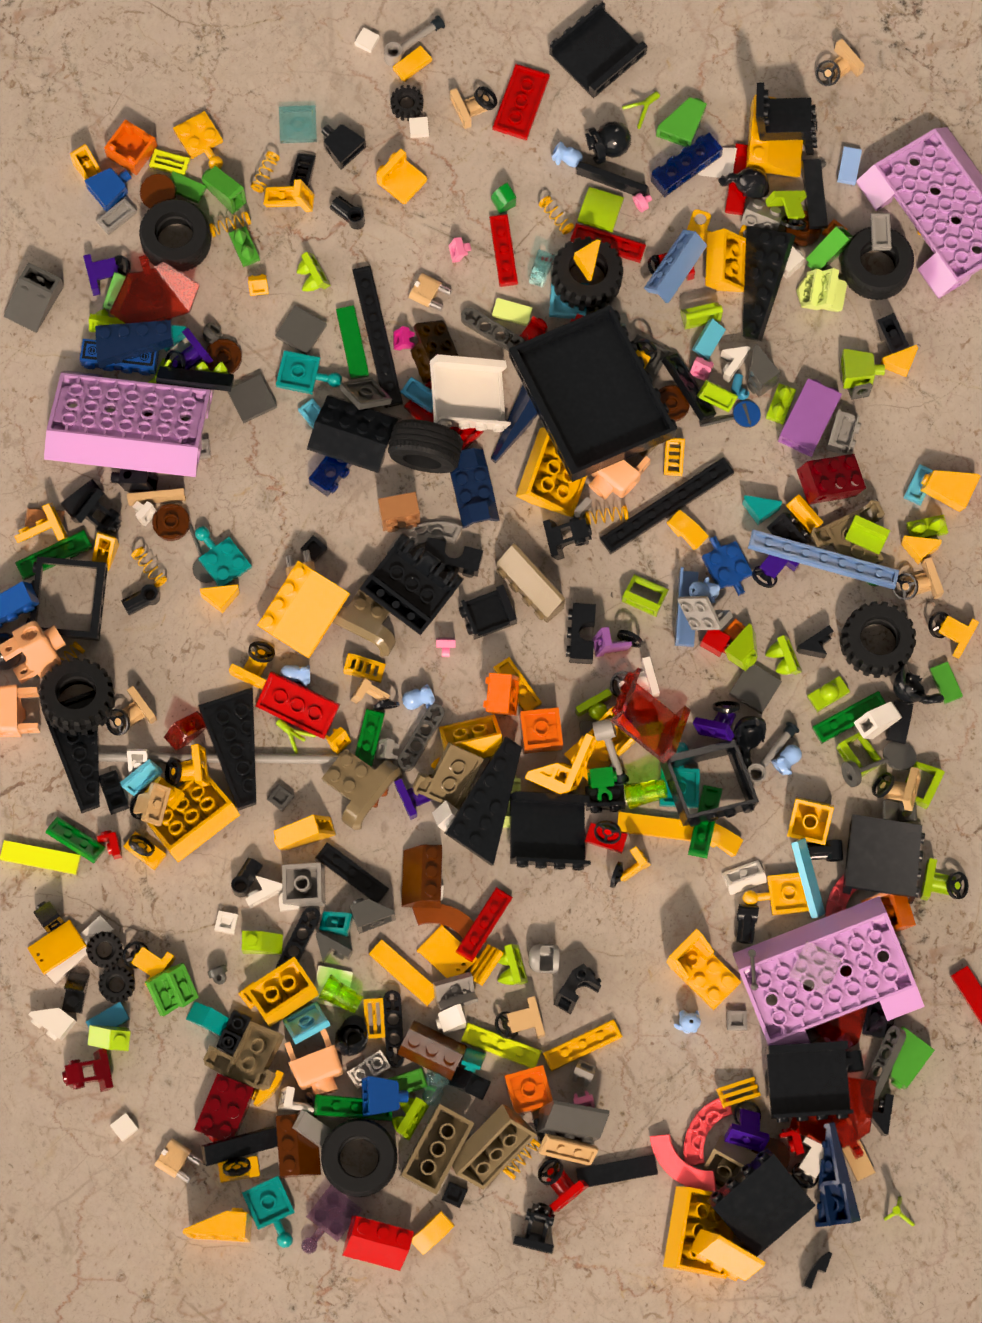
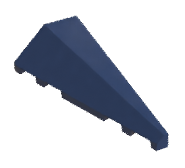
[491,385,538,463]
[815,1122,861,1227]

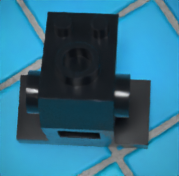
[70,488,122,535]
[543,517,592,560]
[554,964,602,1015]
[513,1203,555,1255]

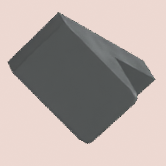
[316,931,352,964]

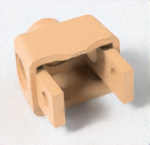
[589,456,650,500]
[0,621,66,684]
[0,684,40,737]
[285,1028,343,1095]

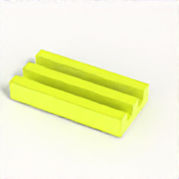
[149,149,190,176]

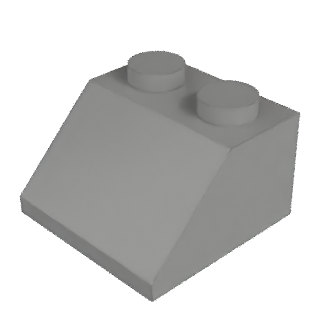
[282,863,326,907]

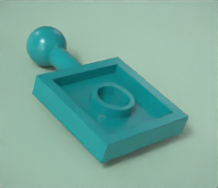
[276,350,342,395]
[195,526,252,586]
[659,742,700,808]
[242,1176,295,1248]

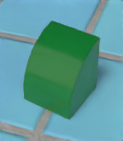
[491,183,516,214]

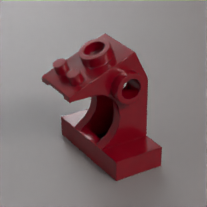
[62,1049,113,1092]

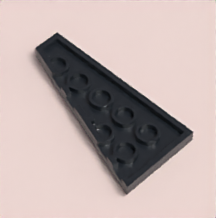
[743,227,796,341]
[198,687,256,811]
[42,690,100,814]
[444,736,522,866]

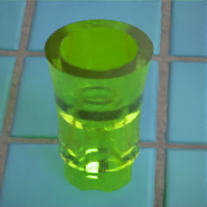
[624,779,668,810]
[318,974,363,1013]

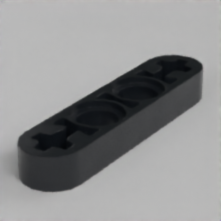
[276,907,320,968]
[383,990,404,1068]

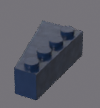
[95,320,174,369]

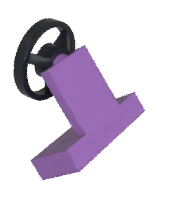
[592,627,643,657]

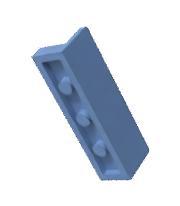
[644,229,707,303]
[675,567,699,647]

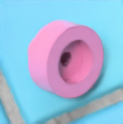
[633,193,652,213]

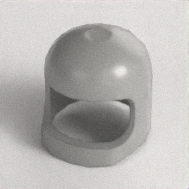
[528,944,559,974]

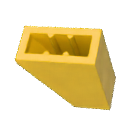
[920,470,981,512]
[274,815,336,850]

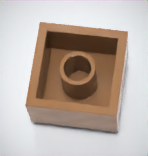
[378,492,420,532]

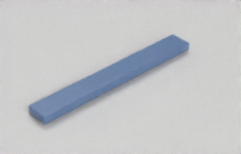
[748,529,899,590]

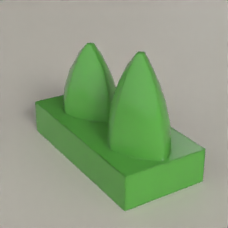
[228,226,260,267]

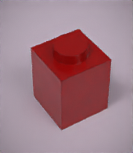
[700,630,731,657]

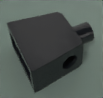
[321,124,366,170]
[111,469,158,493]

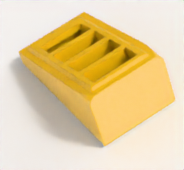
[663,438,685,476]
[343,653,386,683]

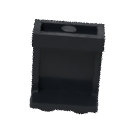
[458,585,517,640]

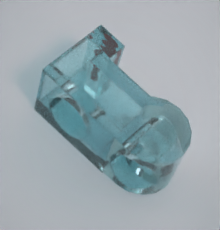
[529,249,555,288]

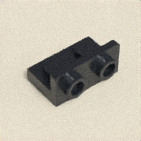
[766,512,811,544]
[585,785,626,813]
[862,1001,895,1039]

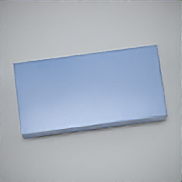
[837,146,862,185]

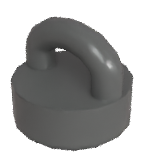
[203,323,222,344]
[207,964,227,985]

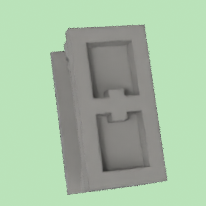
[826,410,861,455]

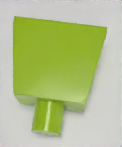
[841,349,885,389]

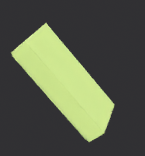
[492,298,533,326]

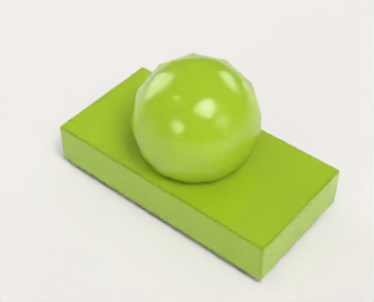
[697,380,738,412]
[807,676,850,713]
[575,689,612,720]

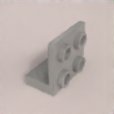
[677,596,733,630]

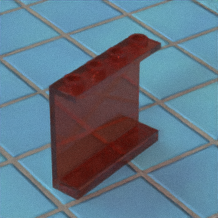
[610,668,691,764]

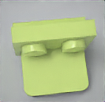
[796,268,847,312]

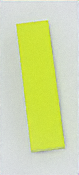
[0,840,81,875]
[461,1023,542,1068]

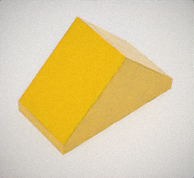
[70,143,102,180]
[573,239,601,281]
[880,345,918,377]
[92,531,119,571]
[901,536,942,564]
[200,584,240,613]

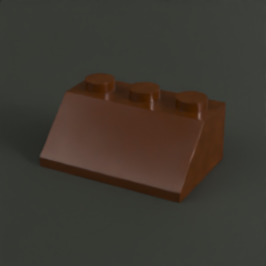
[401,844,442,908]
[397,1020,467,1080]
[276,1114,321,1178]

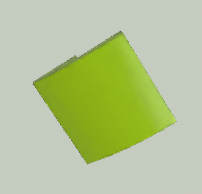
[577,187,624,232]

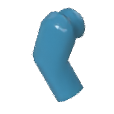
[731,374,750,400]

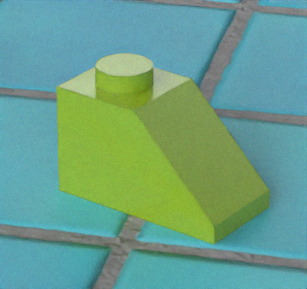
[725,623,758,671]
[241,931,283,955]
[87,1025,131,1051]

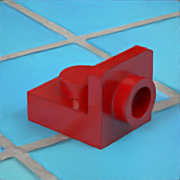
[519,316,548,341]
[96,830,122,859]
[778,1127,804,1156]

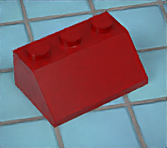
[342,1216,414,1271]

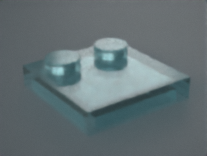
[279,105,317,143]

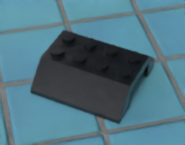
[307,395,402,473]
[360,533,464,636]

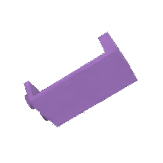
[778,378,842,457]

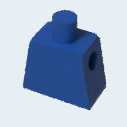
[85,168,132,212]
[362,1076,409,1117]

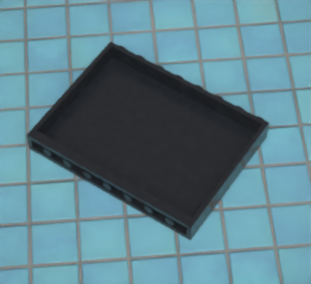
[508,305,678,482]

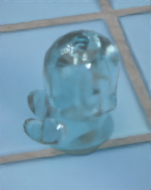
[422,1072,450,1106]

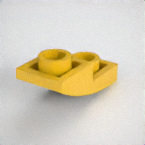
[666,510,709,550]
[710,823,743,857]
[252,1070,285,1107]
[412,1210,455,1255]

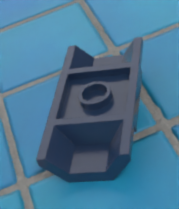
[450,448,500,528]

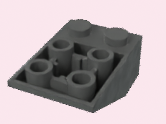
[4,262,64,333]

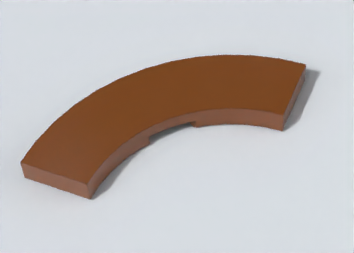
[412,904,487,944]

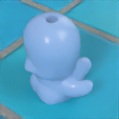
[551,141,583,168]
[689,577,720,603]
[280,665,310,687]
[402,684,435,710]
[771,744,802,776]
[674,1010,701,1034]

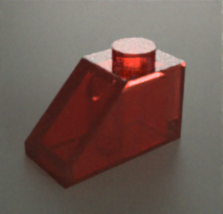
[164,711,206,751]

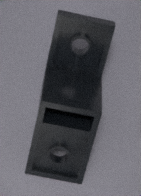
[756,82,818,155]

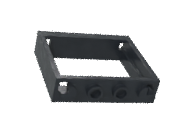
[26,556,108,641]
[660,739,759,827]

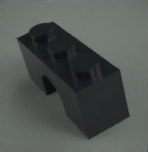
[423,537,483,578]
[566,603,596,664]

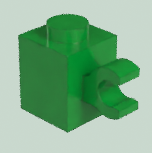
[587,767,617,801]

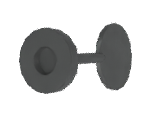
[841,741,917,787]

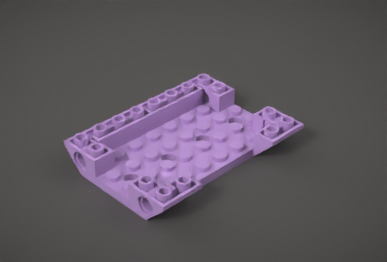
[856,127,982,299]
[44,371,214,477]
[733,896,925,1046]

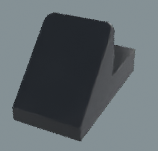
[877,313,909,354]
[796,625,834,659]
[62,972,90,1014]
[447,1067,491,1100]
[865,1094,894,1136]

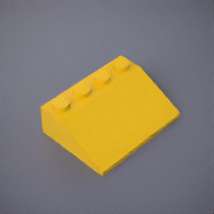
[746,95,803,178]
[516,427,587,517]
[257,561,350,658]
[141,776,240,862]
[663,1186,733,1279]
[183,1208,252,1242]

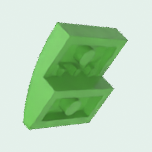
[145,963,199,1017]

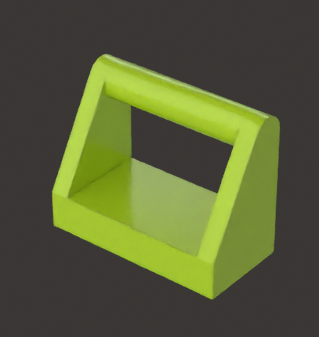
[680,302,723,330]
[622,574,669,617]
[836,732,881,777]
[905,761,945,809]

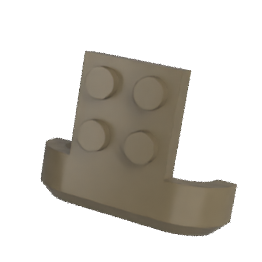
[811,500,885,564]
[332,581,396,657]
[412,742,484,810]
[321,749,403,830]
[203,1021,285,1091]

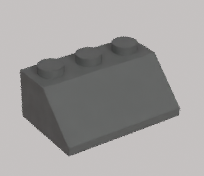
[537,1100,610,1144]

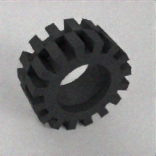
[390,85,423,121]
[86,931,123,968]
[98,966,135,1003]

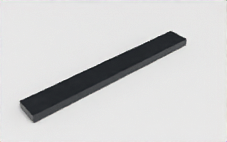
[352,266,403,408]
[600,457,734,555]

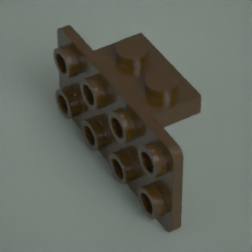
[410,320,459,383]

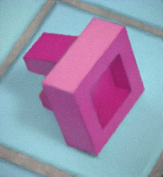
[393,326,415,351]

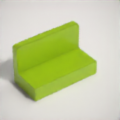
[845,515,891,555]

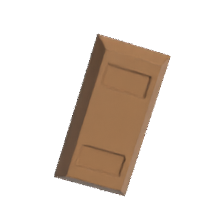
[25,508,65,527]

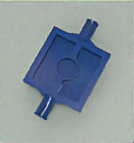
[702,536,752,596]

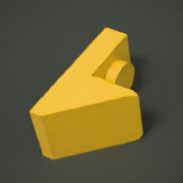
[144,777,185,810]

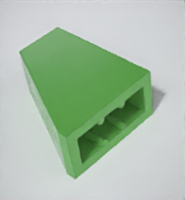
[656,97,707,149]
[202,166,246,214]
[806,226,853,271]
[888,1026,935,1090]

